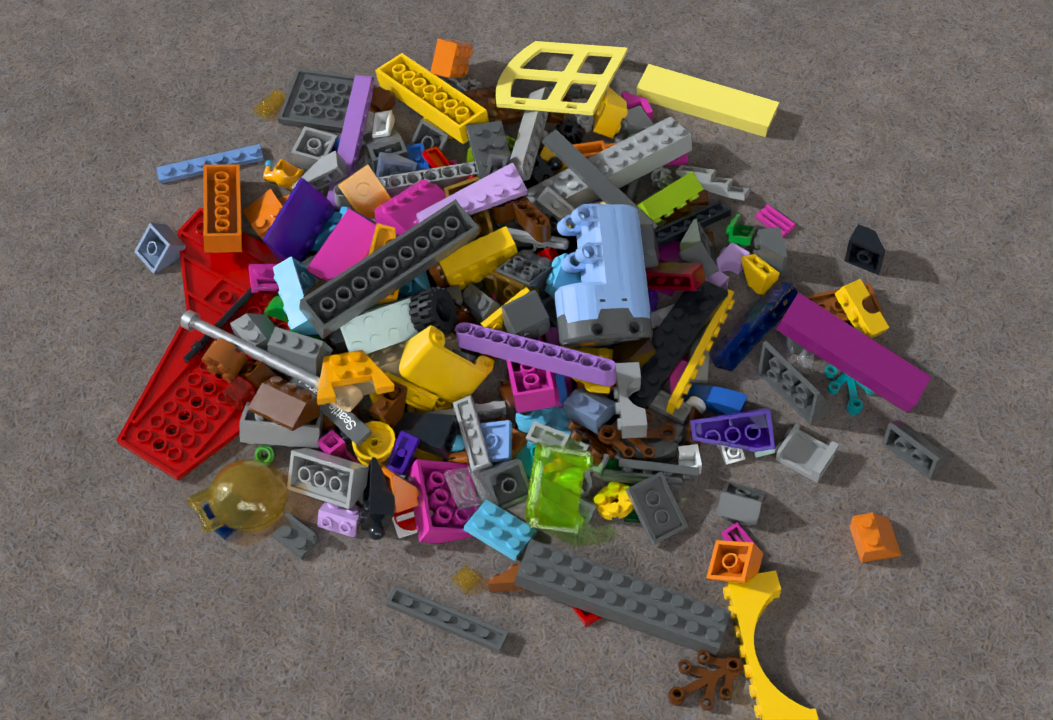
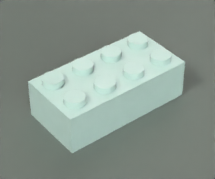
[340,296,418,354]

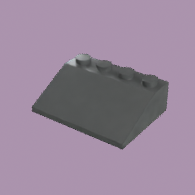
[758,341,830,425]

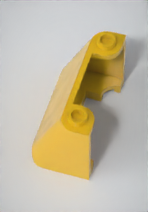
[399,325,495,404]

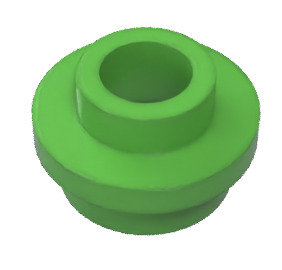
[255,445,275,465]

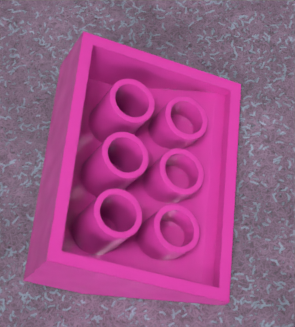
[375,180,446,237]
[306,209,376,280]
[407,459,479,543]

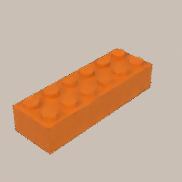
[203,165,242,253]

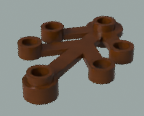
[598,410,676,460]
[568,420,618,465]
[668,650,744,711]

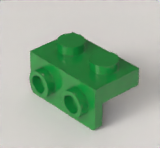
[726,214,758,247]

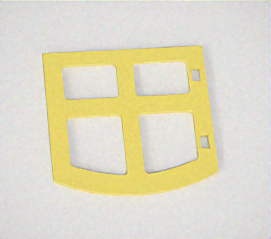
[496,41,628,115]

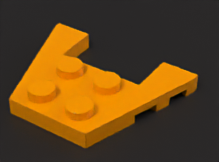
[317,350,395,405]

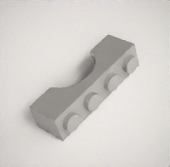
[613,362,647,438]

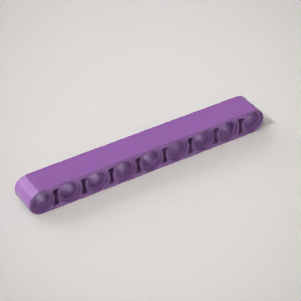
[327,75,375,210]
[455,322,617,386]

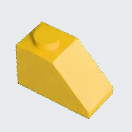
[741,254,780,295]

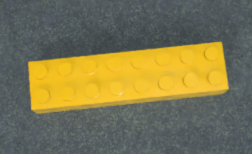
[375,53,489,144]

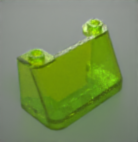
[525,441,593,534]

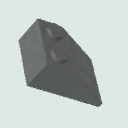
[679,218,719,278]

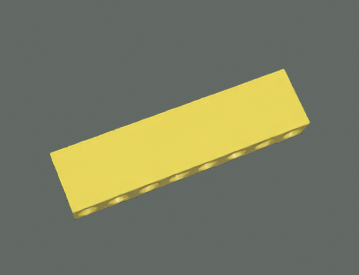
[636,64,779,137]

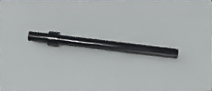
[183,283,261,363]

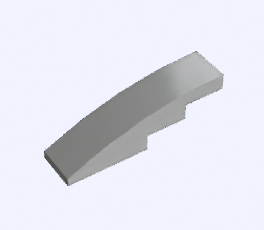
[676,165,750,201]
[525,421,609,475]

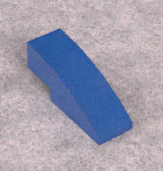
[684,385,748,415]

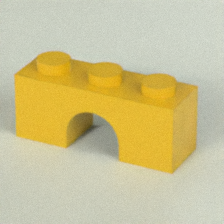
[835,279,889,339]

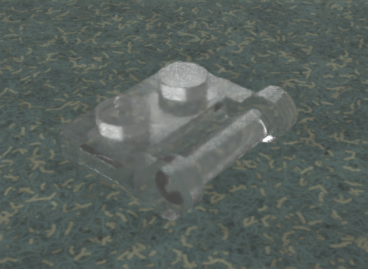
[444,466,492,509]

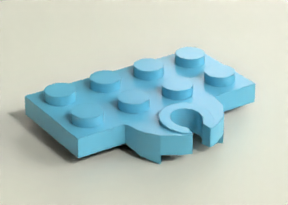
[515,405,572,452]

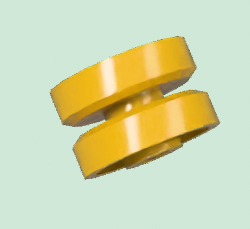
[352,421,397,466]

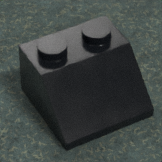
[844,224,886,275]

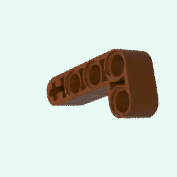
[492,195,552,243]

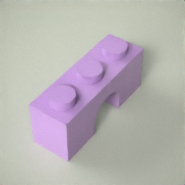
[706,243,750,289]

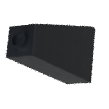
[393,412,459,459]

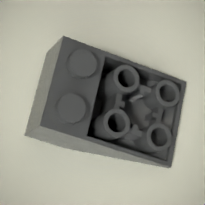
[362,126,408,175]
[496,249,553,289]

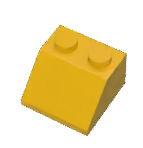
[593,87,628,139]

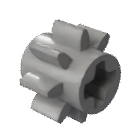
[650,166,673,189]

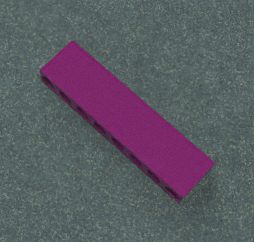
[776,293,931,413]

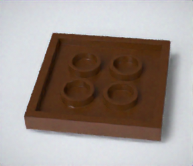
[461,86,524,125]

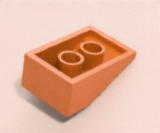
[243,189,283,239]

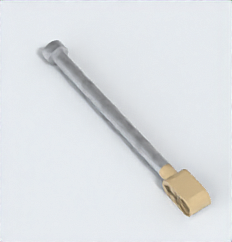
[180,310,363,412]

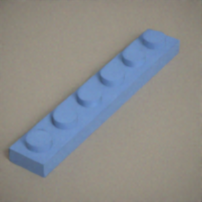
[156,144,264,184]

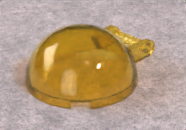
[186,459,289,533]

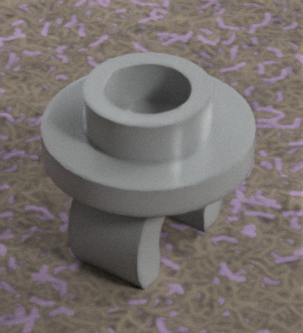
[577,115,594,133]

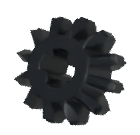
[555,120,583,145]

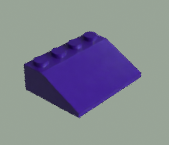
[263,177,335,263]

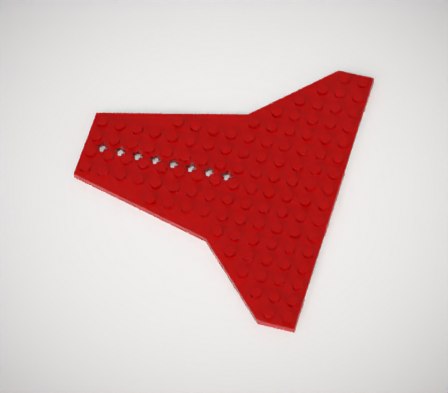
[116,207,349,481]

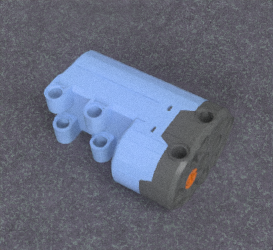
[554,204,653,348]

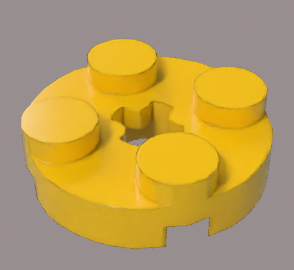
[594,481,634,520]

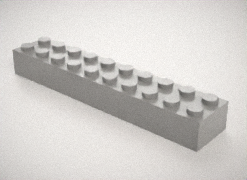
[525,116,692,217]

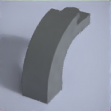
[616,423,684,463]

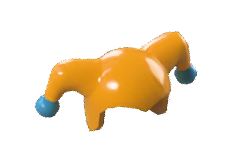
[263,159,305,191]

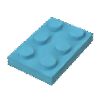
[463,500,537,561]

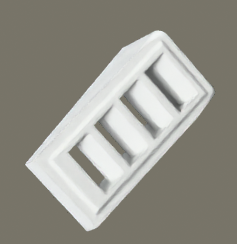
[372,110,395,138]

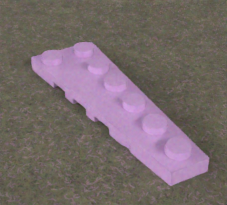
[416,163,528,223]

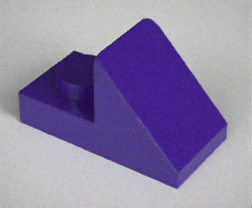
[385,431,421,476]

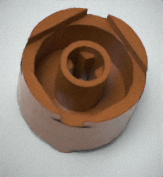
[201,338,248,383]

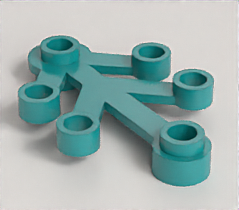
[824,365,875,416]

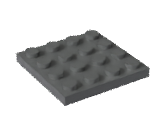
[278,68,355,132]

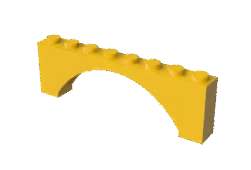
[723,570,819,720]

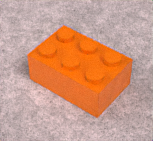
[430,39,473,78]

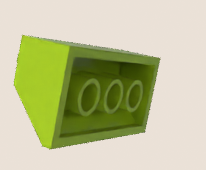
[637,171,704,224]

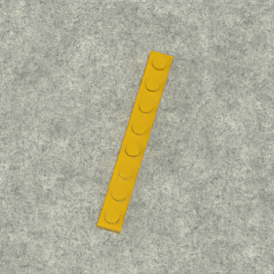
[666,289,735,415]

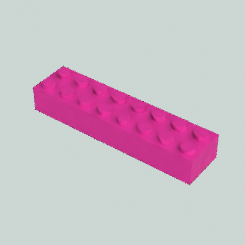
[492,294,556,413]

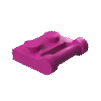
[249,264,279,293]

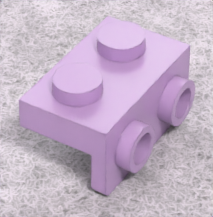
[317,502,362,537]

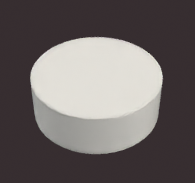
[686,396,706,414]

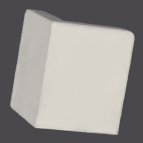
[677,444,702,474]

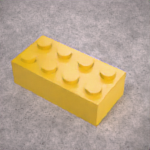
[439,226,518,290]

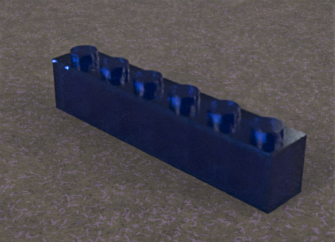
[709,281,798,371]

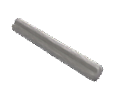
[507,228,569,250]

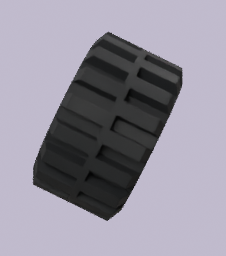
[409,286,457,335]

